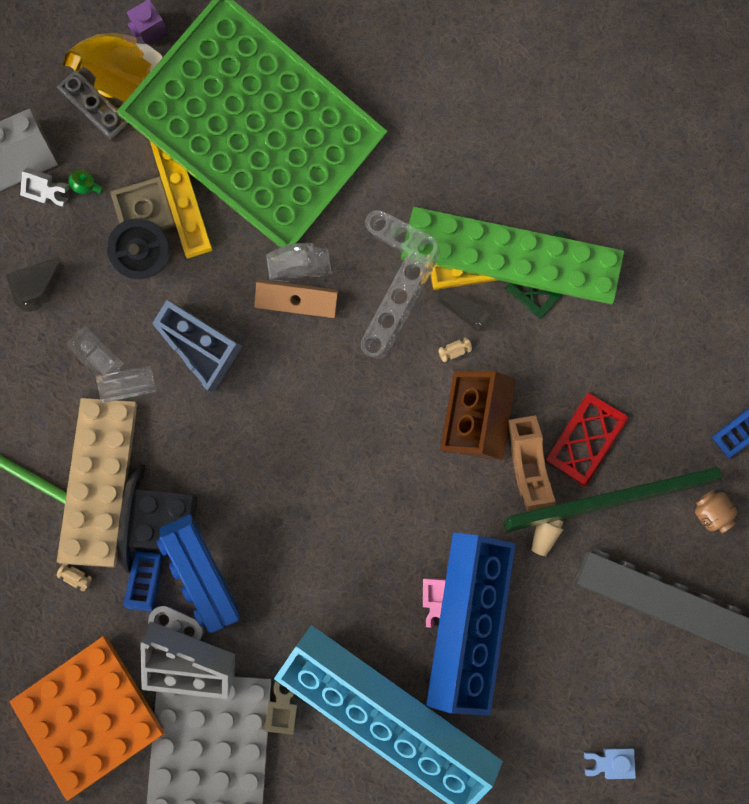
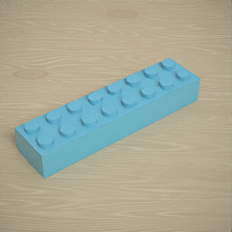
[274,625,503,804]

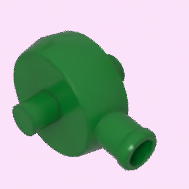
[68,170,103,194]

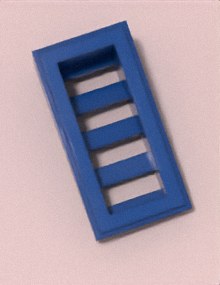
[711,407,749,459]
[123,550,163,612]

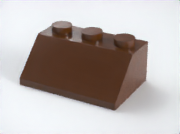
[440,371,516,460]

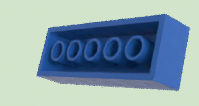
[426,532,516,715]

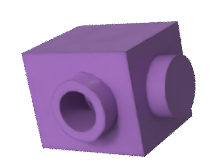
[127,0,168,45]

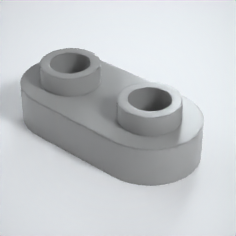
[148,606,204,641]

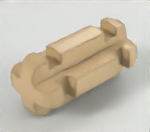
[438,337,472,362]
[57,564,92,591]

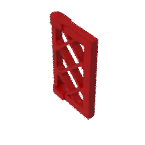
[545,392,629,487]

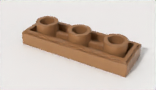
[254,279,338,318]

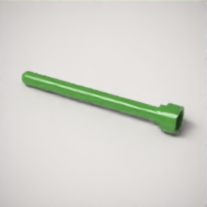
[0,455,67,504]

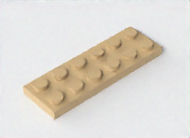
[57,398,137,567]

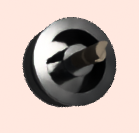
[107,218,170,279]

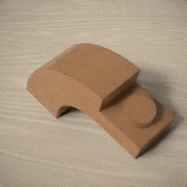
[509,415,556,512]

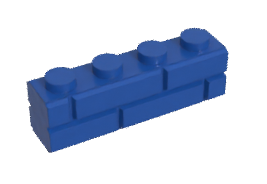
[157,514,240,633]

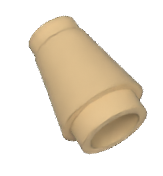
[531,520,564,557]

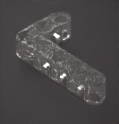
[361,210,441,359]

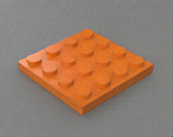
[9,636,166,801]

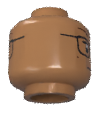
[695,490,738,533]

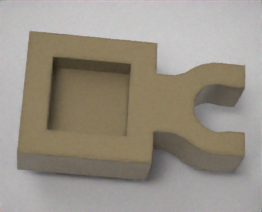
[264,681,297,735]

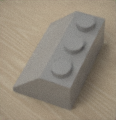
[0,108,59,191]

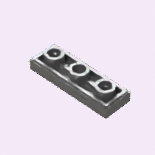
[57,70,130,142]

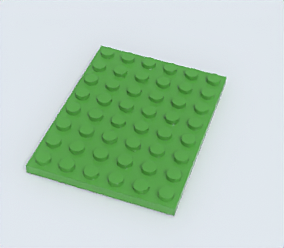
[117,0,387,254]

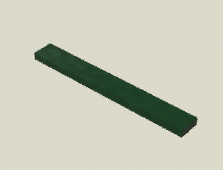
[503,467,722,533]

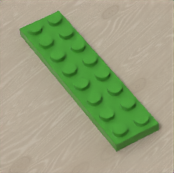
[401,207,624,305]

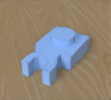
[584,747,636,779]

